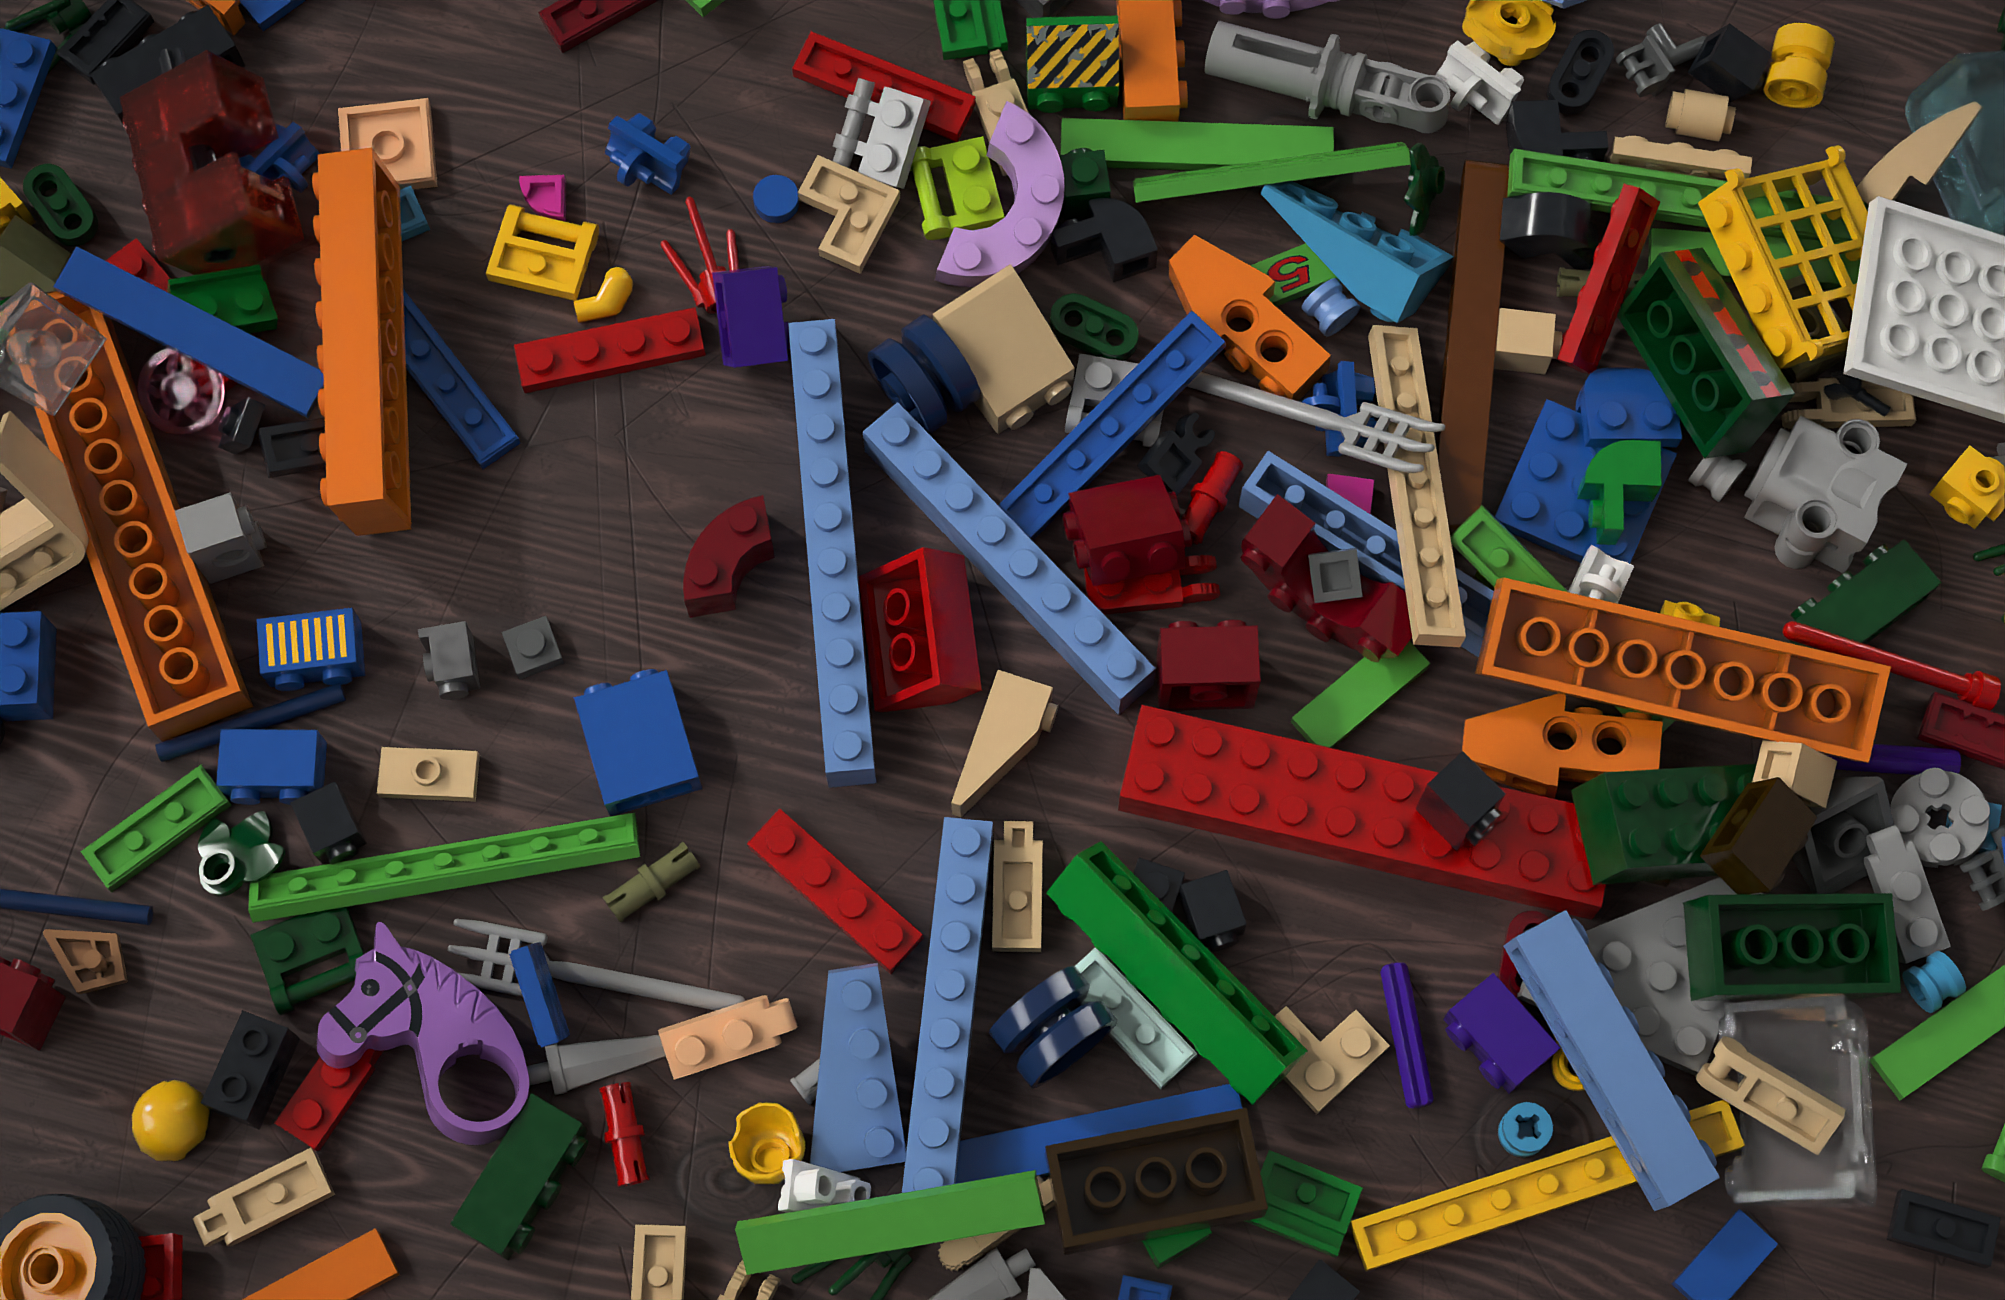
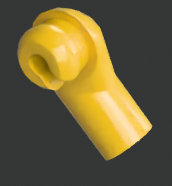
[574,267,633,323]

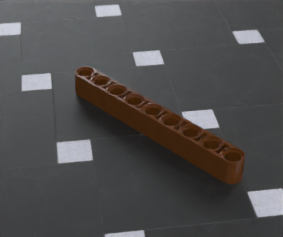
[1436,159,1509,546]

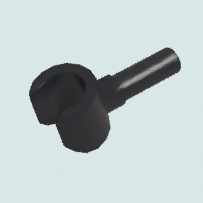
[1824,369,1891,417]

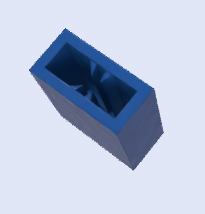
[574,669,703,817]

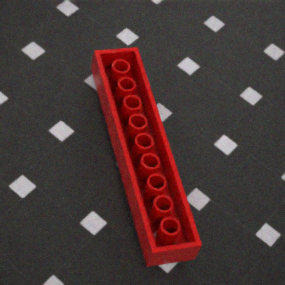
[1118,705,1606,920]

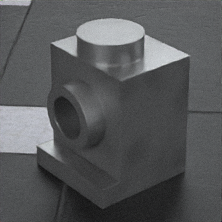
[418,621,480,700]

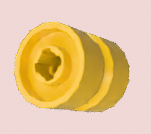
[1763,23,1835,109]

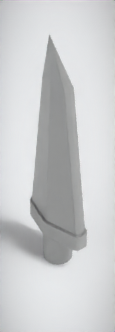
[527,1035,666,1095]
[928,1247,1036,1300]

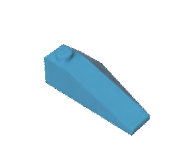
[1261,181,1454,323]

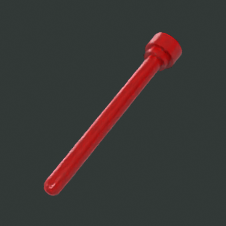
[1783,621,2001,711]

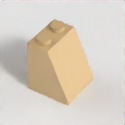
[933,264,1075,434]

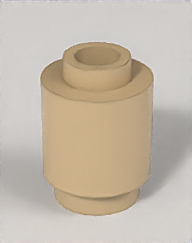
[1665,89,1736,142]

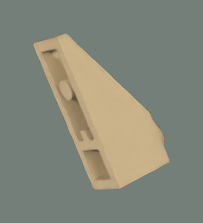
[951,670,1059,817]

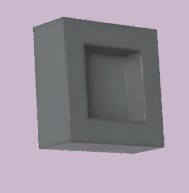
[1308,548,1363,603]
[501,616,564,680]

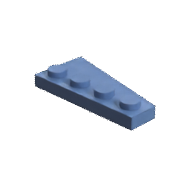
[810,963,906,1172]

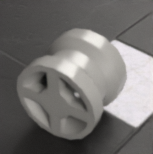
[1688,455,1747,502]

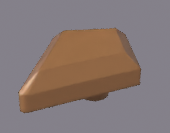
[43,929,128,994]

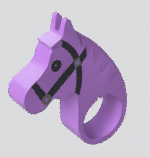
[317,922,529,1145]

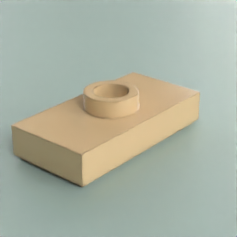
[377,747,480,802]

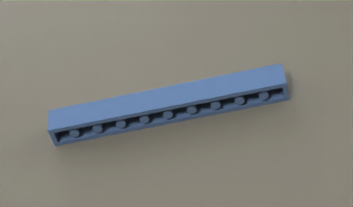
[788,319,876,788]

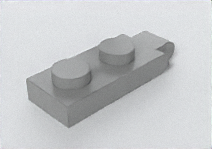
[1864,825,1951,964]

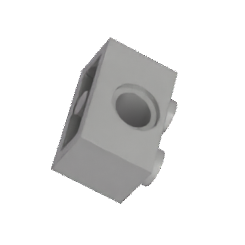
[175,493,267,584]

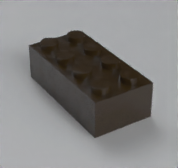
[1045,1108,1268,1256]

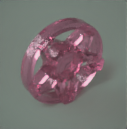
[137,348,224,435]

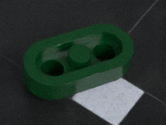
[23,164,98,247]
[1050,293,1139,361]

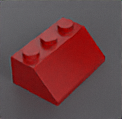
[859,547,982,712]

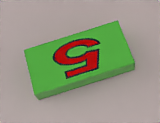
[1250,243,1340,307]

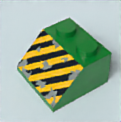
[1026,15,1119,113]

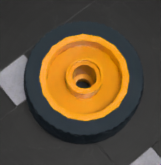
[0,1194,146,1300]

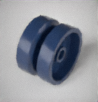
[867,314,981,435]
[989,965,1117,1089]

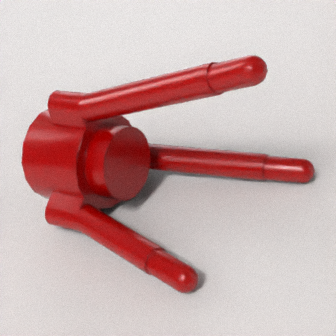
[660,197,739,314]

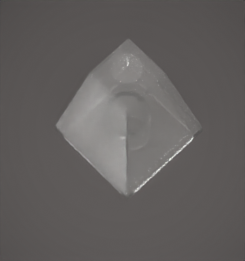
[0,282,107,416]

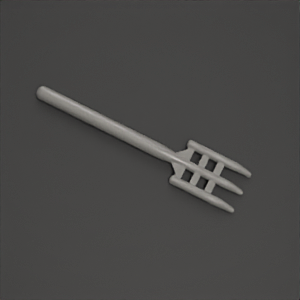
[1186,372,1445,473]
[448,919,745,1011]

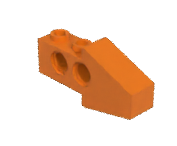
[1169,235,1331,401]
[1462,693,1663,799]

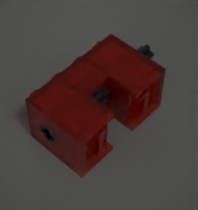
[119,47,304,275]

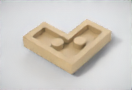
[798,155,900,274]
[1274,1006,1390,1115]

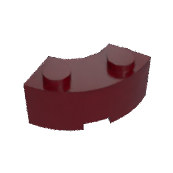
[683,495,775,618]

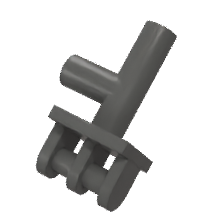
[1615,23,1706,97]
[1960,825,2005,911]

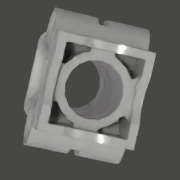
[1744,415,1907,573]

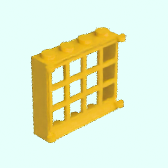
[1698,145,1868,370]

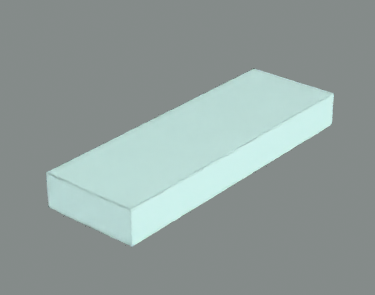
[1075,948,1197,1089]

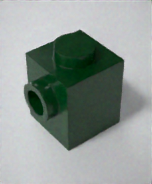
[1059,148,1111,220]

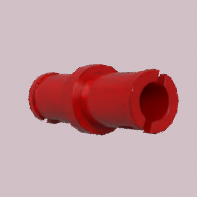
[1181,451,1244,545]
[599,1082,650,1187]

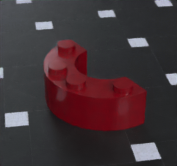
[1240,494,1412,663]

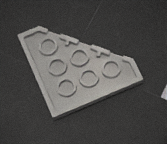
[1516,877,1762,1076]

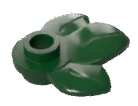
[1404,143,1445,236]
[198,811,285,897]

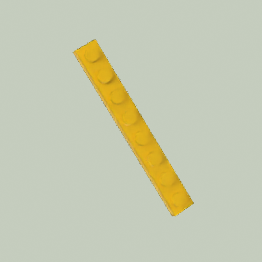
[1349,1100,1745,1272]

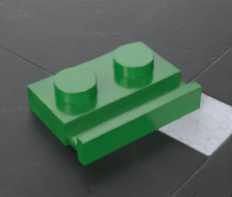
[933,0,1008,60]
[167,264,278,334]
[1245,1150,1363,1258]

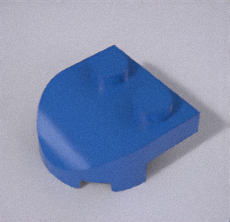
[1575,367,1682,447]

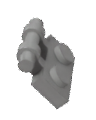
[833,78,931,189]

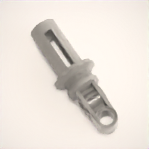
[1205,21,1450,133]

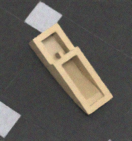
[1856,101,1984,204]

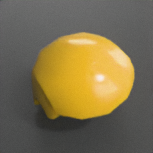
[132,1080,210,1161]
[729,1103,805,1184]

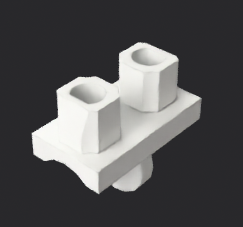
[1436,40,1524,125]
[1569,545,1634,604]
[778,1159,871,1213]

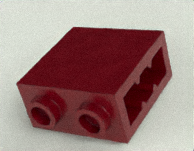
[1063,475,1192,586]

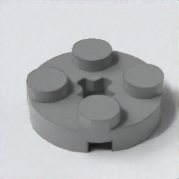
[1890,768,1990,868]

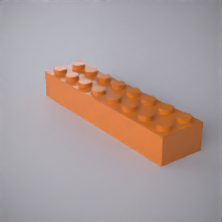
[312,147,412,536]
[1475,577,1891,763]

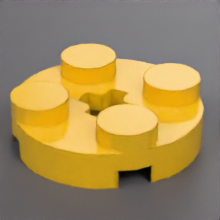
[1462,0,1556,66]

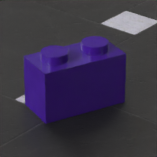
[712,266,790,368]
[1443,973,1560,1094]

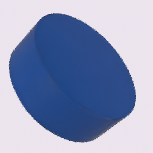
[753,175,799,223]

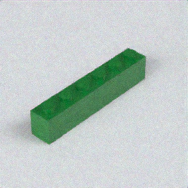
[1046,841,1308,1105]

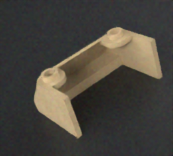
[0,411,89,610]

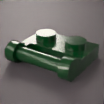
[250,907,365,1016]

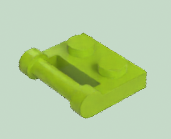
[910,136,1005,240]

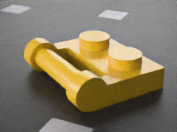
[486,204,599,301]

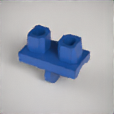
[605,113,691,195]
[231,122,320,211]
[1302,361,1377,457]

